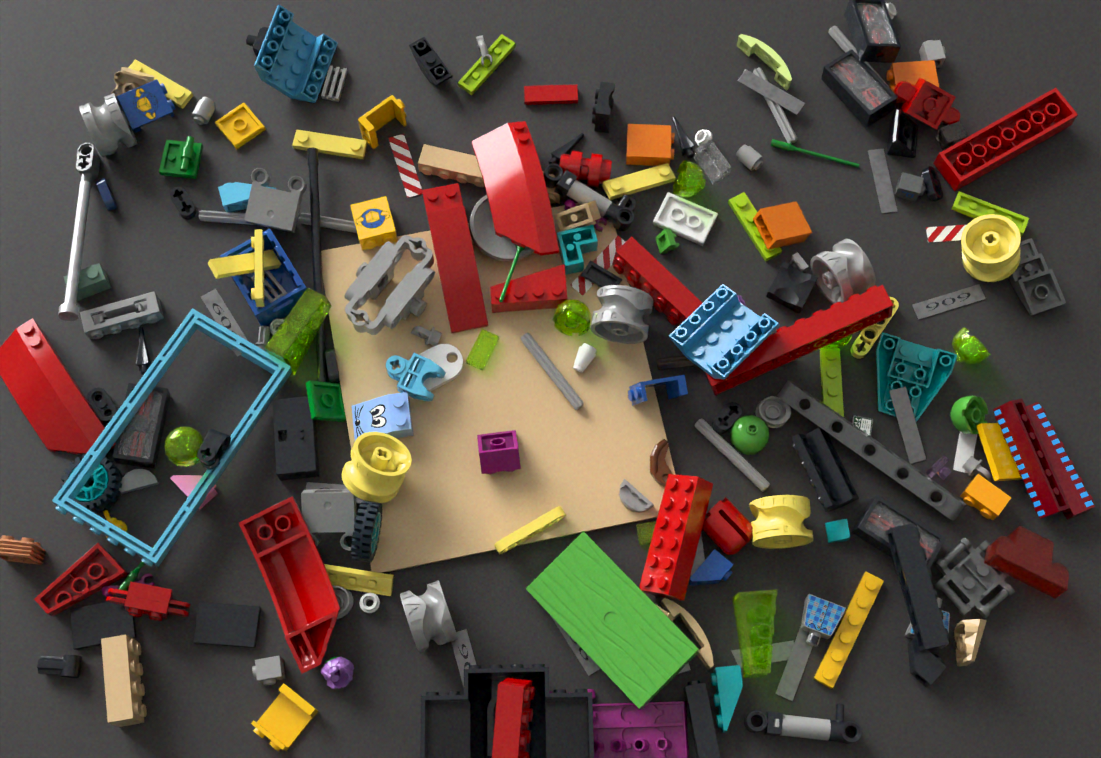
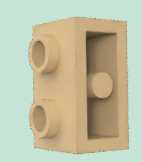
[554,200,601,232]

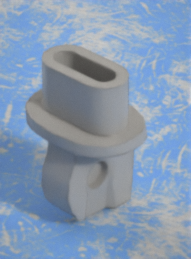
[411,326,442,346]
[962,456,991,482]

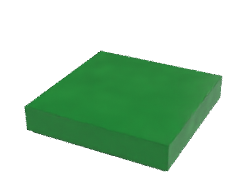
[306,380,346,422]

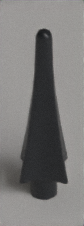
[672,117,695,158]
[548,133,584,165]
[136,327,151,375]

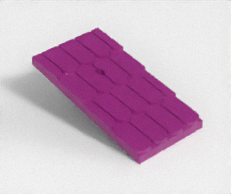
[593,701,689,758]

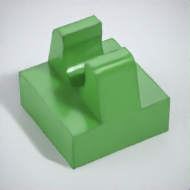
[655,229,679,254]

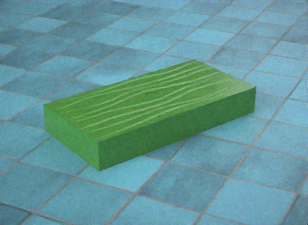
[526,531,701,709]

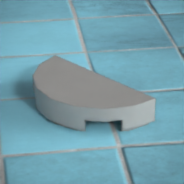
[119,469,159,494]
[619,479,654,513]

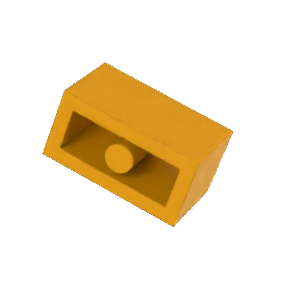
[960,474,1011,520]

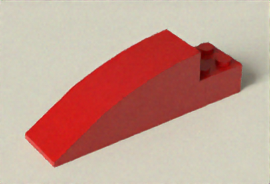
[422,183,488,333]

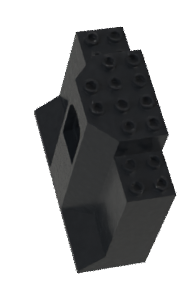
[420,664,594,758]

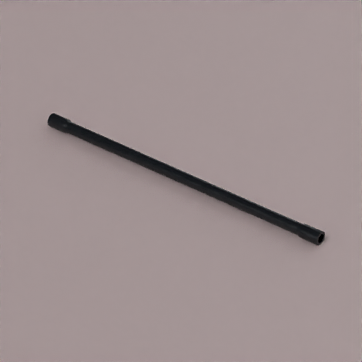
[307,148,328,382]

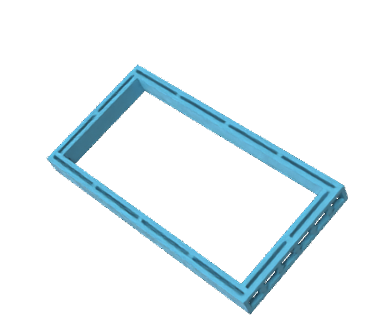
[52,308,292,567]

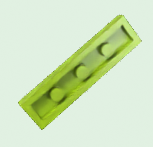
[458,34,516,95]
[951,191,1029,236]
[728,192,782,262]
[820,347,844,417]

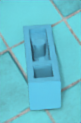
[218,182,276,212]

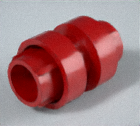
[559,151,612,188]

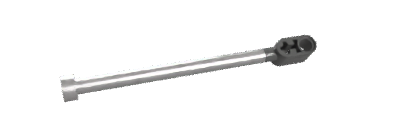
[58,143,100,321]

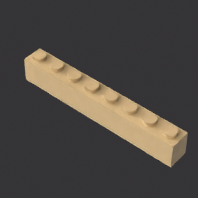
[418,144,562,204]

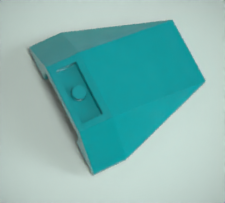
[876,332,957,422]

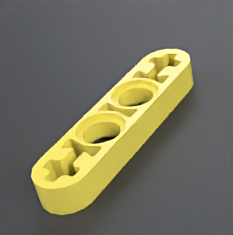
[850,297,899,359]
[494,506,566,554]

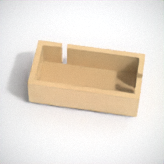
[101,635,147,727]

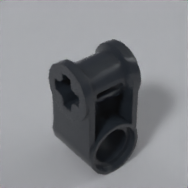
[197,429,231,470]

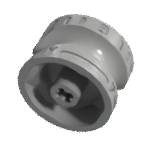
[79,93,137,158]
[810,239,876,304]
[590,285,653,344]
[400,580,458,653]

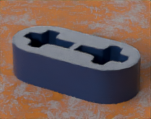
[96,178,118,211]

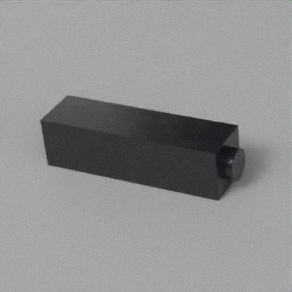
[683,680,720,758]

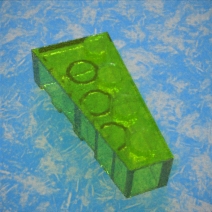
[264,288,331,375]
[732,589,778,678]

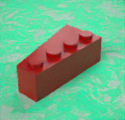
[490,264,568,313]
[34,543,129,616]

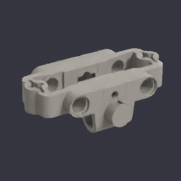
[345,235,435,335]

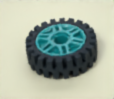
[60,454,122,514]
[351,501,383,562]

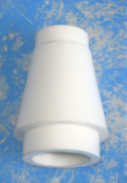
[573,343,597,373]

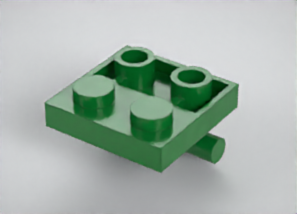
[159,136,203,179]

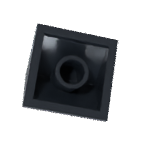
[887,109,918,158]

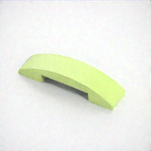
[737,34,792,91]

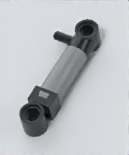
[543,164,634,231]
[744,703,862,744]

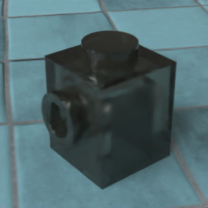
[935,121,967,151]

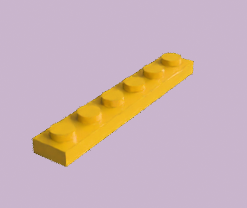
[813,571,884,689]

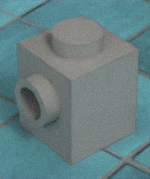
[919,40,946,68]
[252,656,285,686]

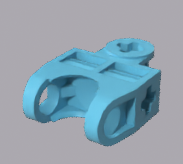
[386,353,446,402]

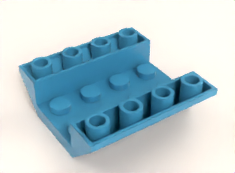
[254,5,338,103]
[669,284,779,379]

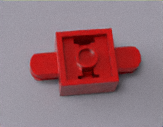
[894,78,960,130]
[106,581,191,621]

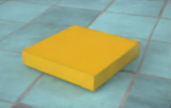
[215,103,266,150]

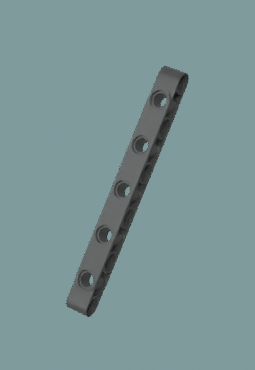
[777,380,966,521]

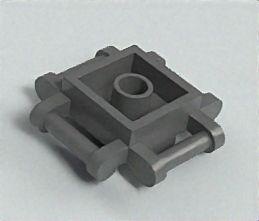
[934,538,1015,618]

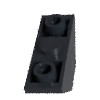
[409,37,453,86]

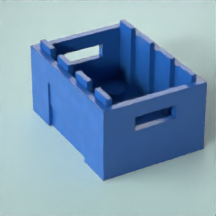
[220,229,312,326]

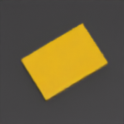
[976,423,1022,481]

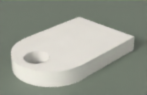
[409,344,463,392]

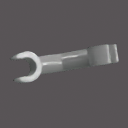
[476,35,493,67]

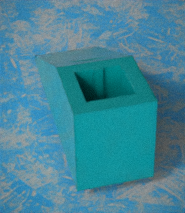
[711,665,743,733]

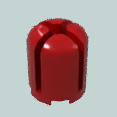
[702,497,753,555]

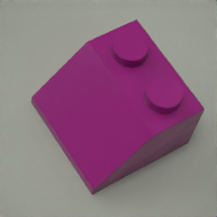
[477,430,521,474]

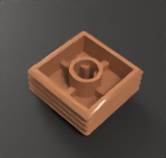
[0,535,46,565]

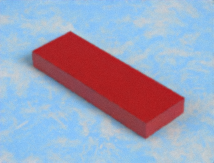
[524,85,578,105]

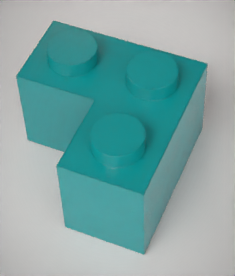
[557,225,598,275]

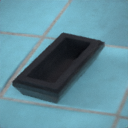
[581,261,622,288]

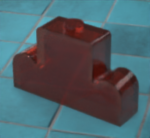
[984,526,1069,599]

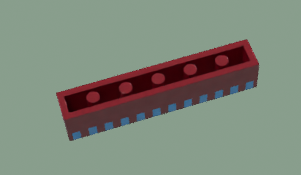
[993,398,1070,519]
[1026,402,1095,520]

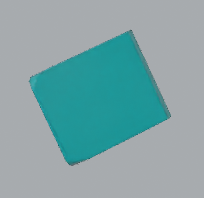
[825,519,850,543]

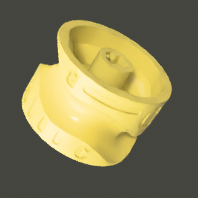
[961,214,1021,282]
[342,432,412,503]
[749,495,813,549]

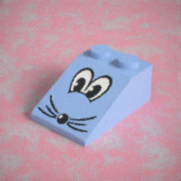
[351,392,414,441]

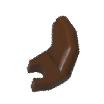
[650,439,672,487]

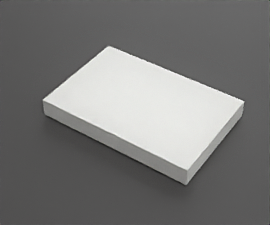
[652,192,718,246]

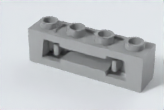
[80,291,164,339]

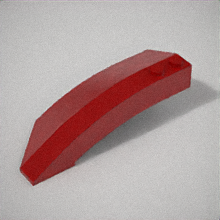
[472,121,559,256]
[0,318,115,455]
[239,496,340,674]

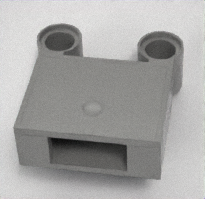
[244,168,307,233]
[301,489,357,551]

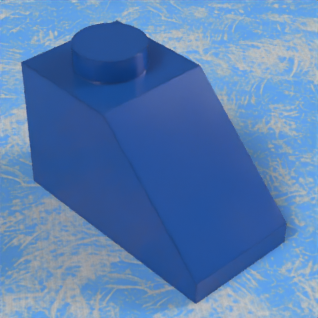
[688,549,733,586]

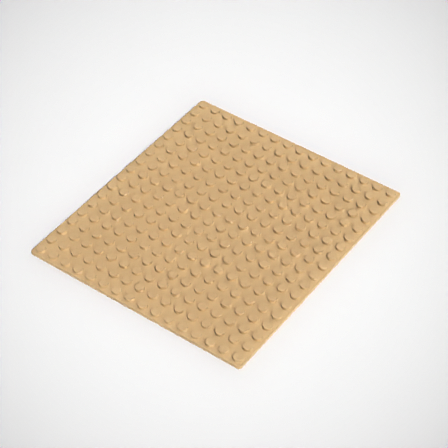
[321,203,676,573]

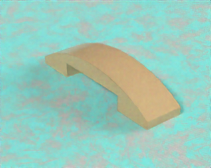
[660,598,714,671]

